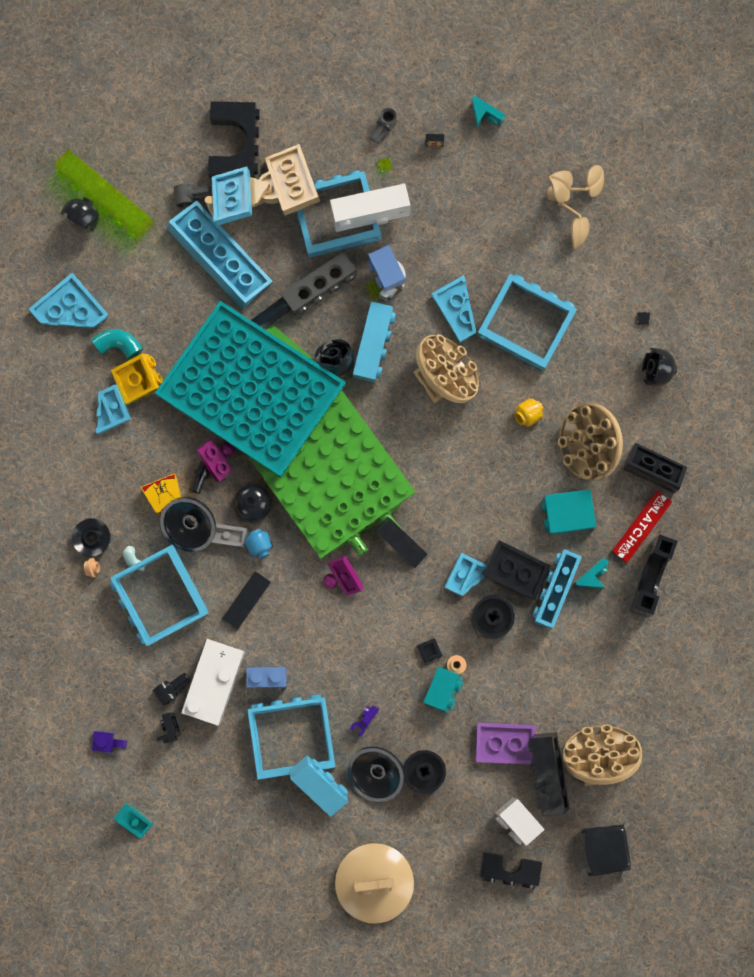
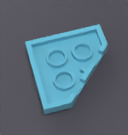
[29,273,109,328]

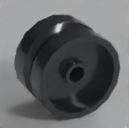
[471,595,515,639]
[403,750,446,793]

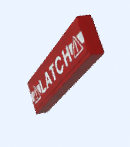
[611,491,672,563]

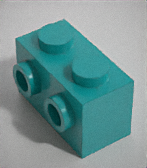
[423,667,464,714]

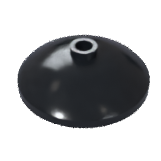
[160,497,216,552]
[347,746,405,802]

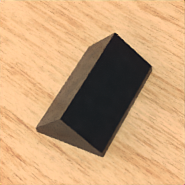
[623,443,687,493]

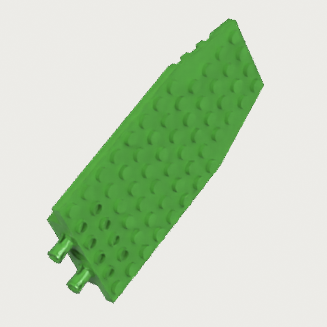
[248,324,416,559]

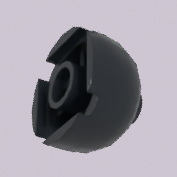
[60,197,99,232]
[315,339,354,376]
[642,348,677,386]
[233,484,271,523]

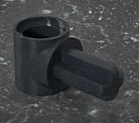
[152,673,191,706]

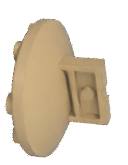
[413,334,479,403]
[558,403,623,481]
[563,724,642,786]
[335,843,414,924]

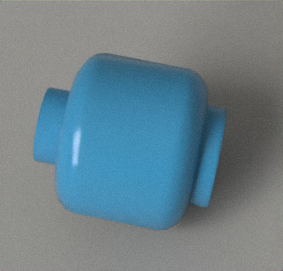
[245,529,273,559]

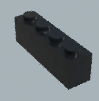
[528,732,570,816]

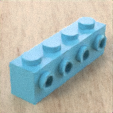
[353,301,396,383]
[532,549,582,630]

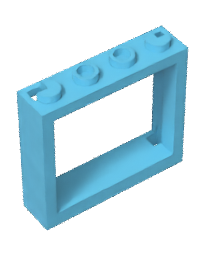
[296,171,382,258]
[477,274,577,372]
[109,545,209,646]
[248,694,336,779]

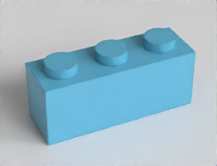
[290,756,348,817]

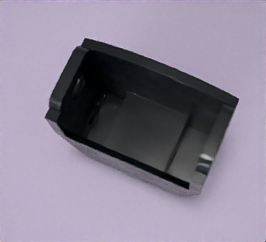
[581,824,631,876]

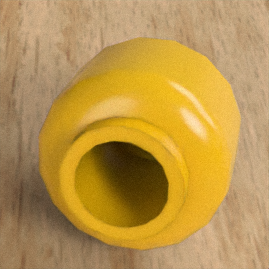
[514,398,543,427]

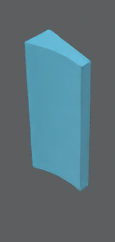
[167,201,273,310]

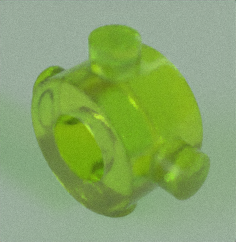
[377,157,393,172]

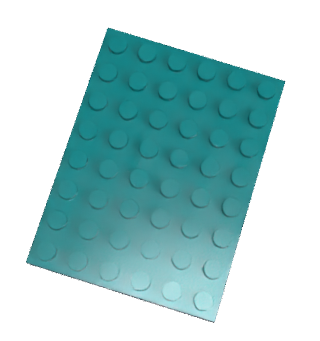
[155,301,346,477]

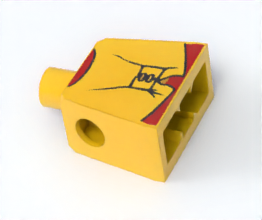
[141,473,181,515]

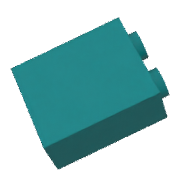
[541,489,596,535]

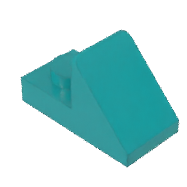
[471,95,506,128]
[574,557,609,589]
[113,803,153,839]

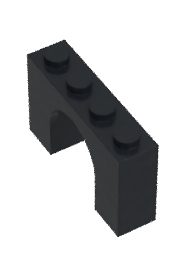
[208,101,260,179]
[629,534,678,618]

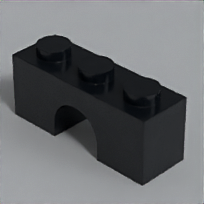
[479,852,542,889]

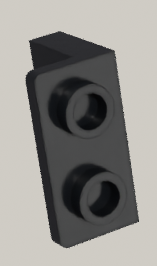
[157,712,181,744]

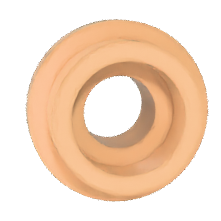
[84,558,100,578]
[447,655,466,674]

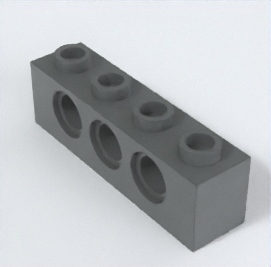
[281,251,357,315]

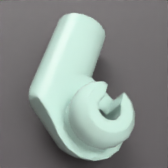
[123,546,146,571]

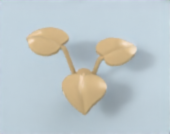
[547,165,604,250]

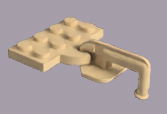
[204,144,320,218]

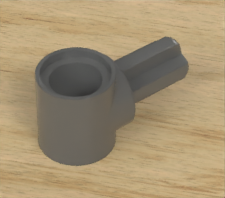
[369,108,397,143]
[173,184,211,207]

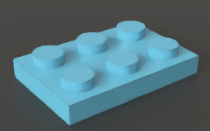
[212,167,252,225]

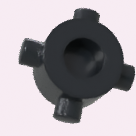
[637,311,651,325]

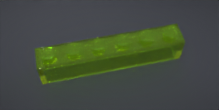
[53,149,155,241]

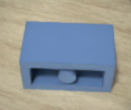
[367,245,405,292]
[246,667,287,688]

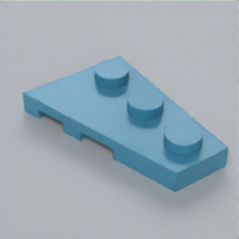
[431,275,477,343]

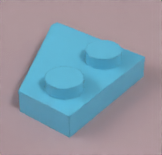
[96,384,131,434]
[444,553,486,596]

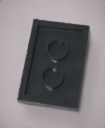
[482,540,550,600]

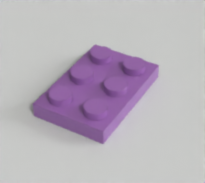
[476,723,536,765]

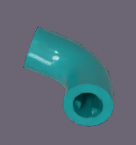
[91,329,143,360]

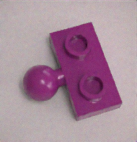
[195,439,235,482]
[323,555,364,596]

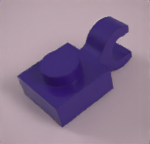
[350,705,379,737]
[92,731,127,753]

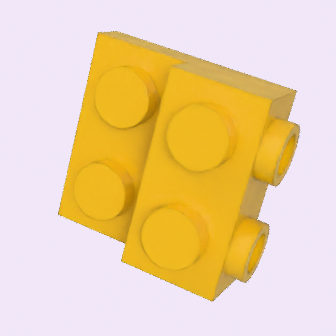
[111,354,163,405]

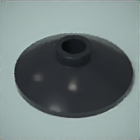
[72,518,111,557]

